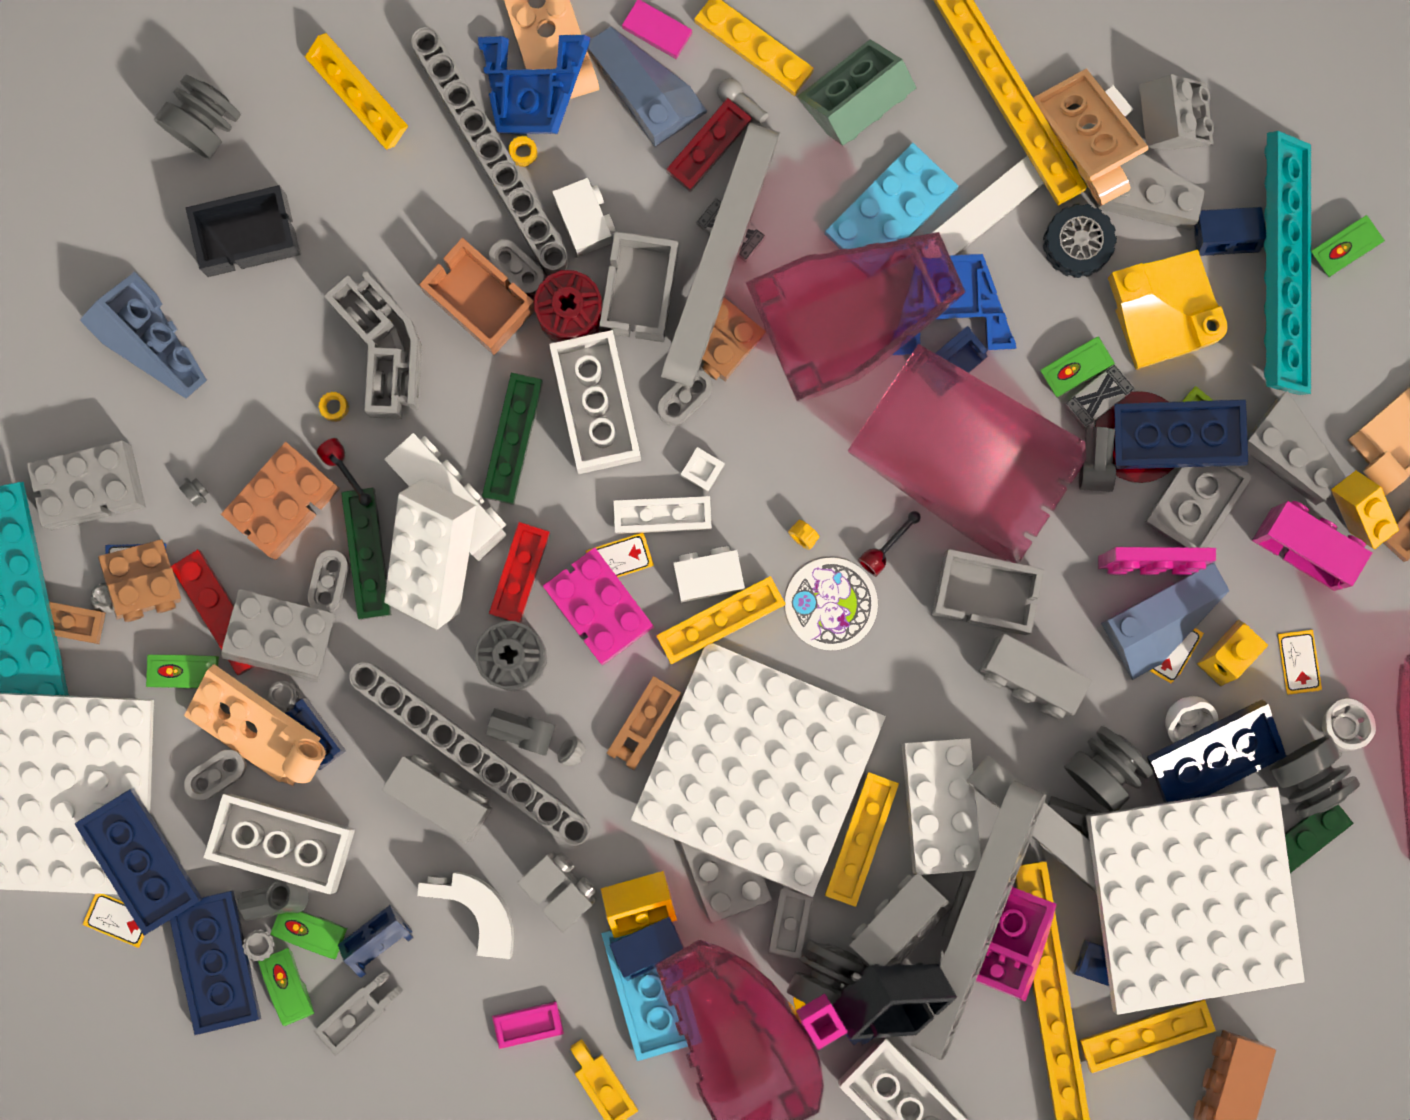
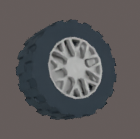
[1043,204,1117,278]

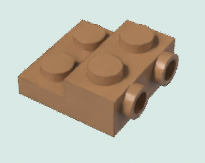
[701,297,766,382]
[98,539,181,622]

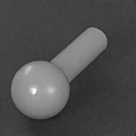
[717,78,768,124]

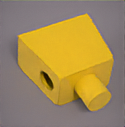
[1197,620,1268,686]

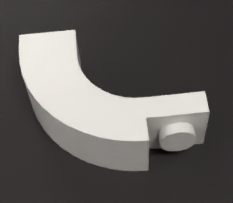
[417,871,514,959]

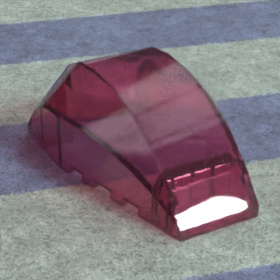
[745,232,965,402]
[655,939,825,1120]

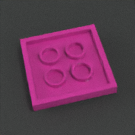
[1098,547,1216,575]

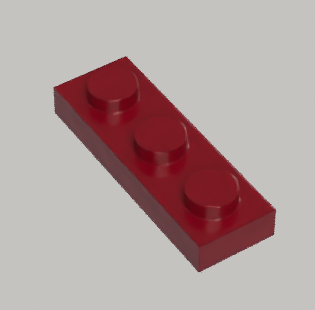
[666,98,752,192]

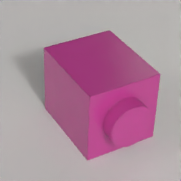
[796,993,847,1050]

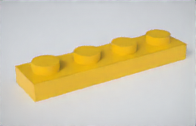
[694,0,814,96]
[305,33,408,150]
[656,576,786,665]
[825,772,899,907]
[1079,999,1216,1073]

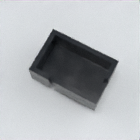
[185,185,301,277]
[832,963,957,1040]

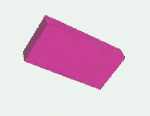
[622,0,692,60]
[492,1001,564,1049]

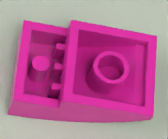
[976,887,1056,1001]

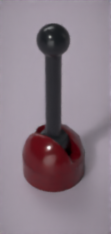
[316,438,372,506]
[858,511,921,577]

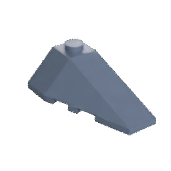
[588,26,707,147]
[80,272,207,399]
[1101,563,1230,680]

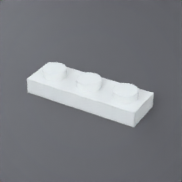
[614,496,712,534]

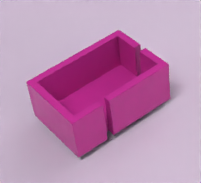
[1252,501,1372,591]
[543,547,654,666]

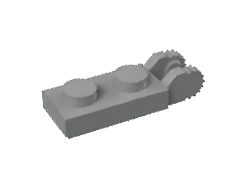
[768,886,813,960]
[313,970,403,1056]

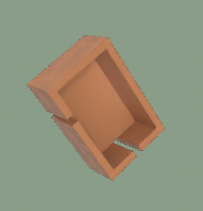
[419,237,535,355]
[221,442,340,560]
[1193,1030,1276,1120]

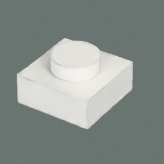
[681,447,725,492]

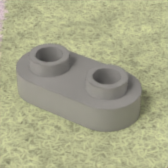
[489,240,544,295]
[658,370,713,426]
[307,550,349,613]
[184,749,247,800]

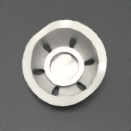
[1165,696,1218,743]
[1322,698,1376,751]

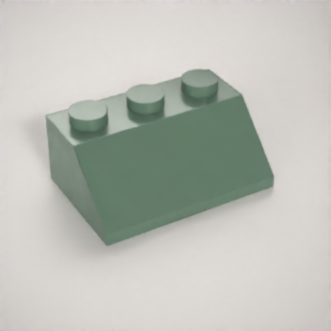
[797,39,917,146]

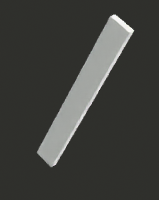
[919,86,1133,257]

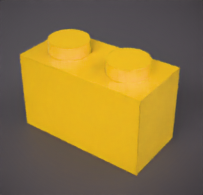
[1331,470,1399,549]
[601,871,677,938]

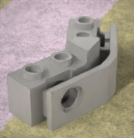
[324,271,422,419]

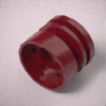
[534,270,603,343]

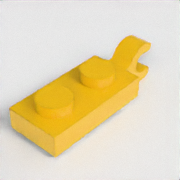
[570,1039,638,1120]

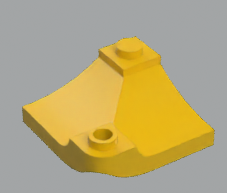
[1108,249,1227,370]

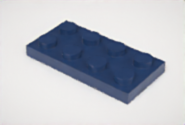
[1114,399,1248,469]
[1146,699,1287,803]
[74,788,203,936]
[170,890,261,1035]

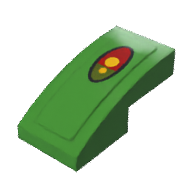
[1311,215,1385,277]
[1040,336,1115,397]
[146,655,219,688]
[270,911,347,959]
[258,948,315,1026]

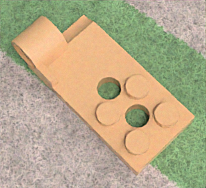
[504,0,600,99]
[1033,68,1149,206]
[1348,386,1410,495]
[184,664,326,786]

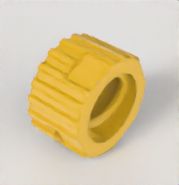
[508,136,538,167]
[318,392,349,422]
[788,520,820,550]

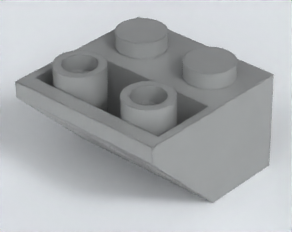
[1139,74,1214,150]

